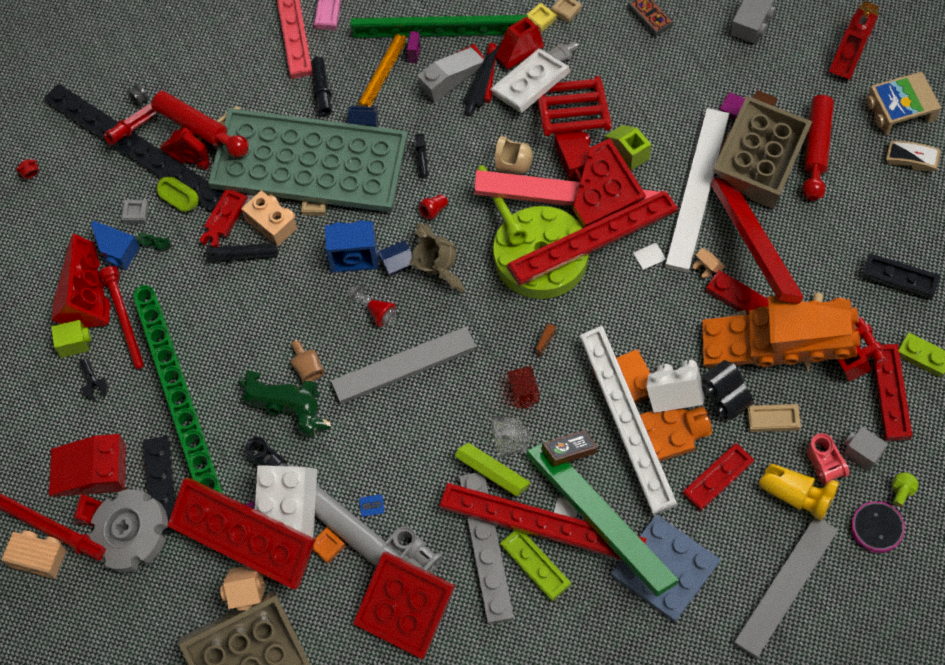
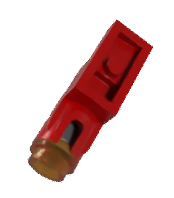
[829,1,879,80]

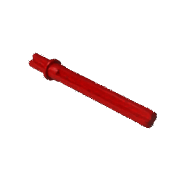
[0,493,106,561]

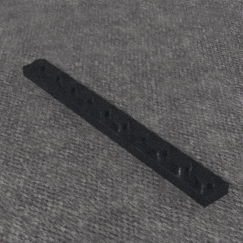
[43,83,224,213]

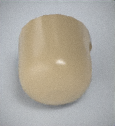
[495,136,533,175]

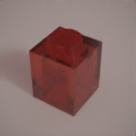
[507,366,539,408]

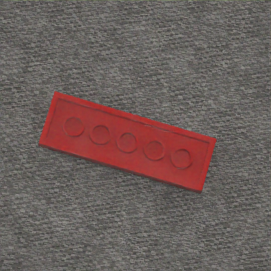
[167,478,316,589]

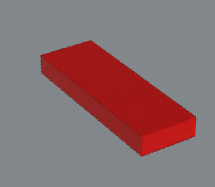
[682,443,754,512]

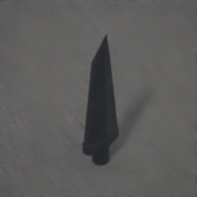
[462,47,498,116]

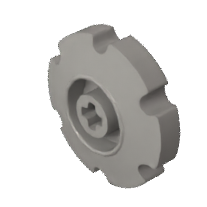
[88,489,168,572]

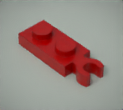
[200,190,248,247]

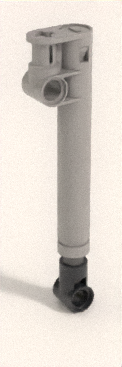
[245,437,443,573]

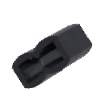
[701,360,754,420]

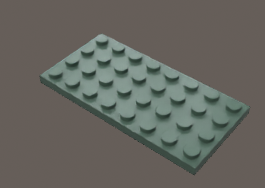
[208,108,408,212]

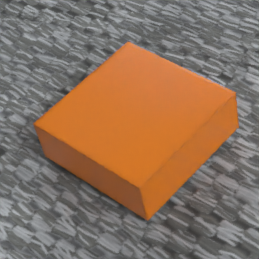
[312,527,346,564]

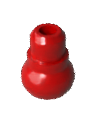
[418,194,448,220]

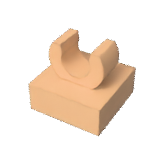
[693,248,725,278]

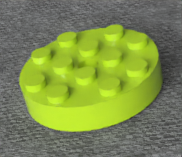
[494,206,589,299]

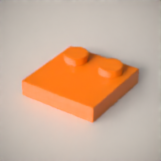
[593,349,651,404]

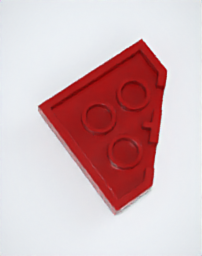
[572,138,646,228]

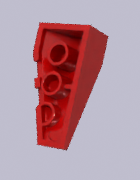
[51,233,110,328]

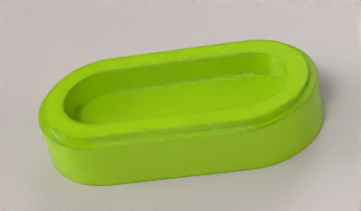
[157,177,198,212]

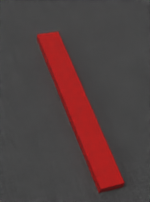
[710,177,804,304]
[507,190,678,286]
[440,483,647,560]

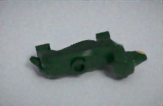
[238,370,331,437]

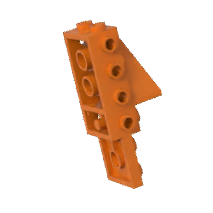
[703,296,860,368]

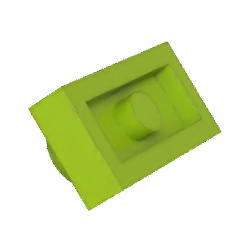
[899,332,945,378]

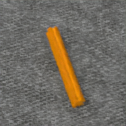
[358,34,406,107]

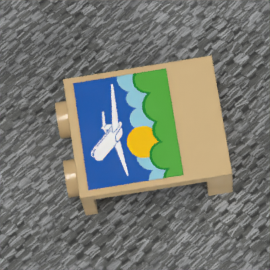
[866,72,941,135]

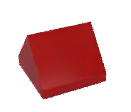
[74,494,103,527]

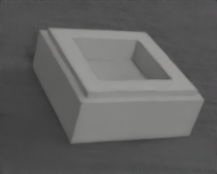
[121,200,149,224]

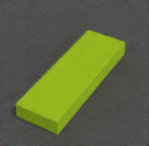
[455,443,531,496]
[500,530,571,602]

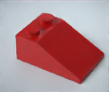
[49,434,127,497]

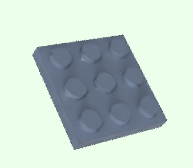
[611,514,721,623]

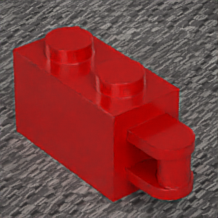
[554,130,591,182]

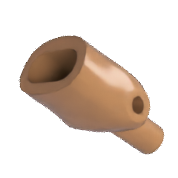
[290,340,325,384]

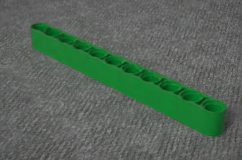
[133,285,224,494]

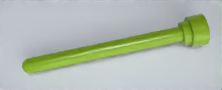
[477,165,528,245]

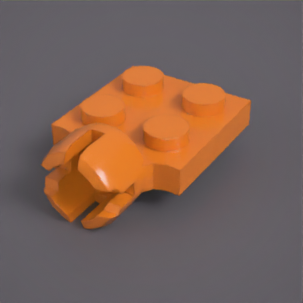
[640,406,712,462]

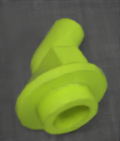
[892,472,918,507]

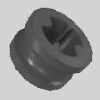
[127,84,149,107]

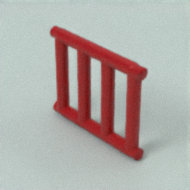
[537,76,612,137]

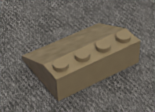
[713,96,812,209]
[179,590,310,665]

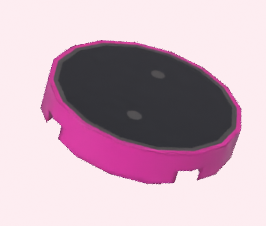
[851,501,905,553]

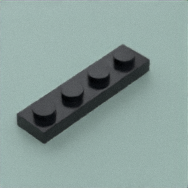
[143,436,178,535]

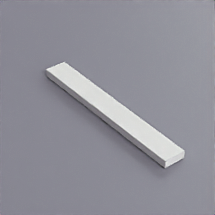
[665,108,729,273]
[580,326,677,515]

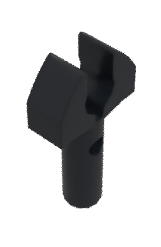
[415,133,429,178]
[80,359,109,402]

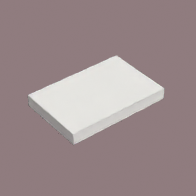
[491,49,570,113]

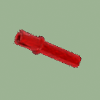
[104,103,159,145]

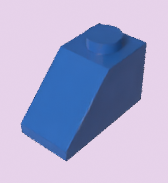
[91,220,140,270]

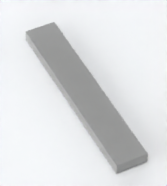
[331,326,476,404]
[734,518,838,659]

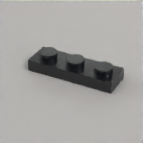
[861,253,940,299]

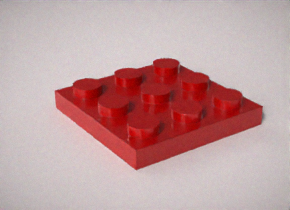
[353,551,456,659]

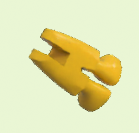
[759,464,840,521]

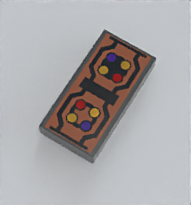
[629,0,674,37]

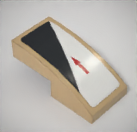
[886,141,941,171]

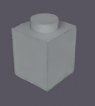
[844,427,888,472]

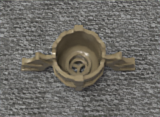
[410,222,465,293]

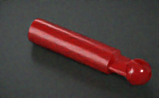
[151,90,249,157]
[803,95,834,201]

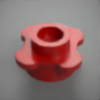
[16,159,40,180]

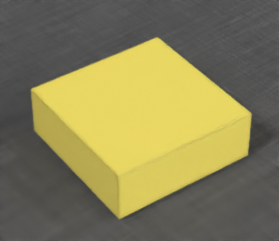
[527,3,556,32]

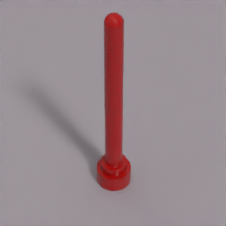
[99,266,144,369]

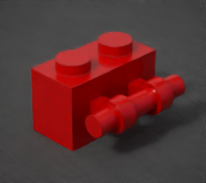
[837,317,886,382]

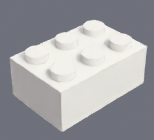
[255,466,317,537]

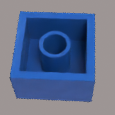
[325,220,379,273]

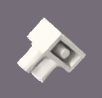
[647,360,704,413]

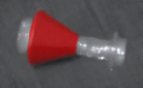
[347,285,398,328]

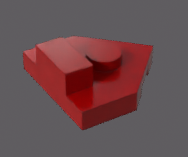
[160,127,210,170]

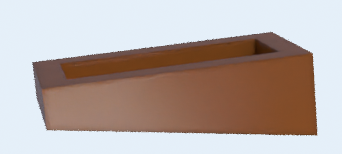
[536,323,556,357]

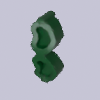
[136,232,172,252]

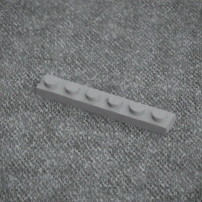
[459,472,514,625]

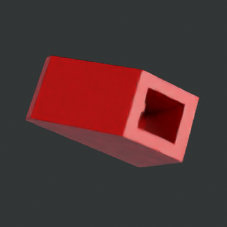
[496,16,545,69]

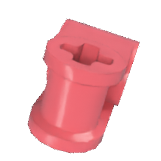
[807,433,849,486]

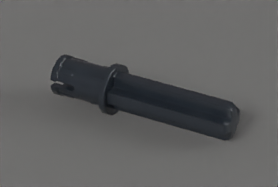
[311,56,333,116]
[207,243,278,262]

